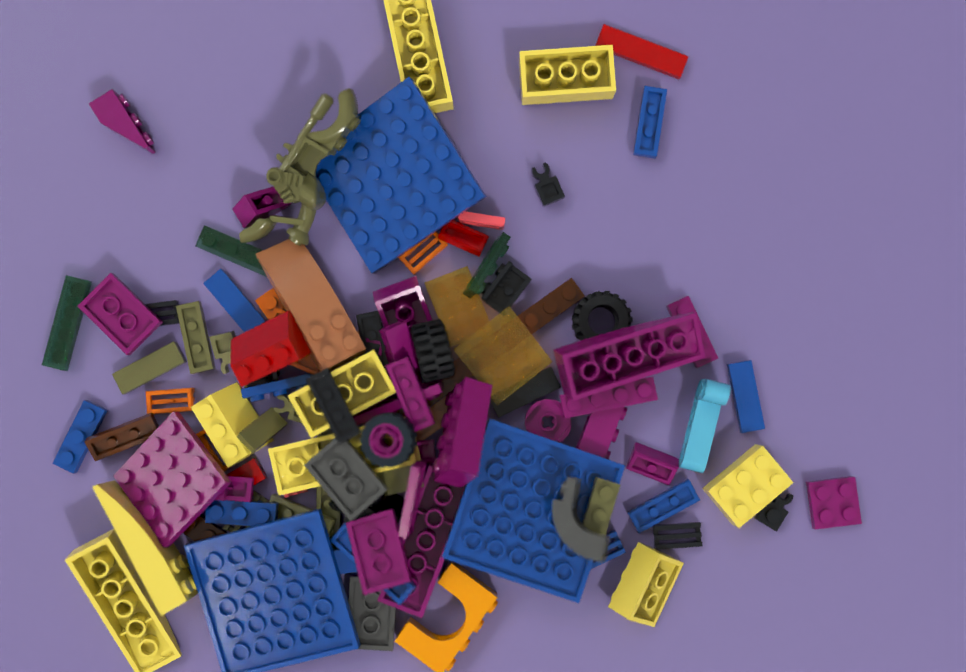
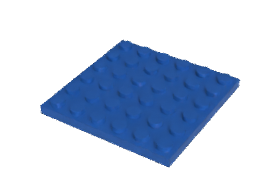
[316,77,487,273]
[442,418,625,603]
[184,508,361,672]

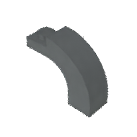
[552,477,610,562]

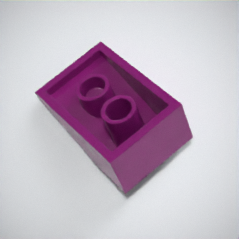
[373,276,433,347]

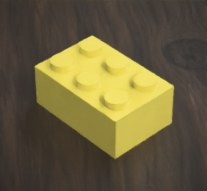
[702,444,794,528]

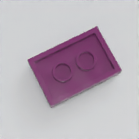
[77,273,163,355]
[346,509,412,595]

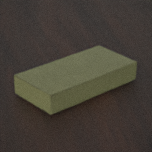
[237,407,288,453]

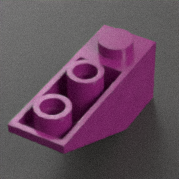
[89,89,156,154]

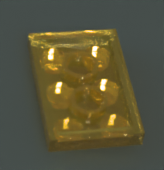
[425,266,493,348]

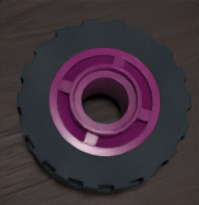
[360,412,417,468]

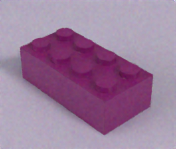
[433,377,492,488]

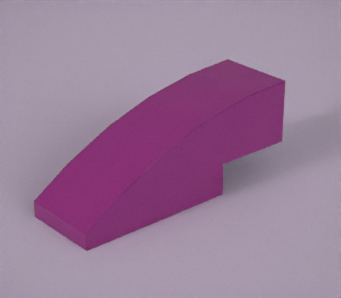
[379,321,422,384]

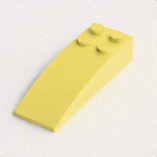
[384,0,454,113]
[268,416,421,496]
[92,480,198,616]
[65,529,182,672]

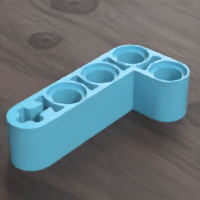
[679,379,731,473]

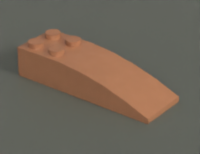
[255,239,366,372]

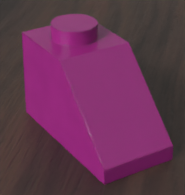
[232,186,291,228]

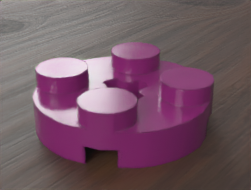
[525,399,571,443]

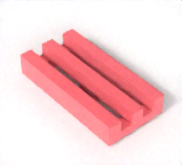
[458,211,505,230]

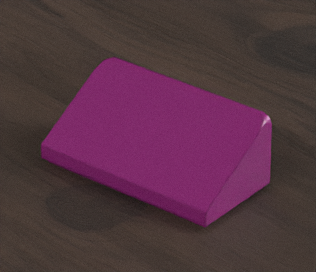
[626,442,679,485]

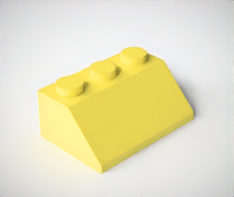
[191,382,274,467]
[608,542,684,627]

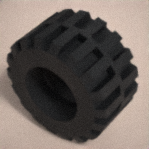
[571,291,633,341]
[411,318,455,383]

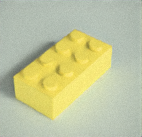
[519,45,616,105]
[288,349,396,438]

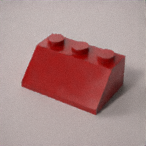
[230,310,311,387]

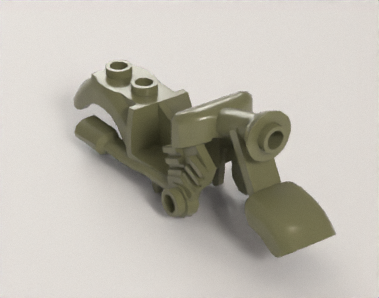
[239,89,361,246]

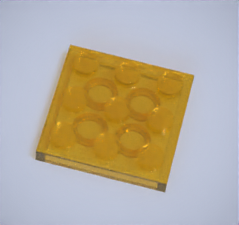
[453,306,553,405]

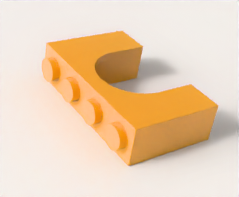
[395,561,498,672]

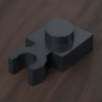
[532,162,565,207]
[754,493,793,532]

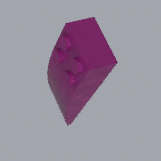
[553,312,706,401]
[377,463,466,618]

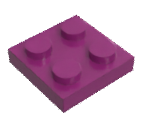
[806,476,862,530]

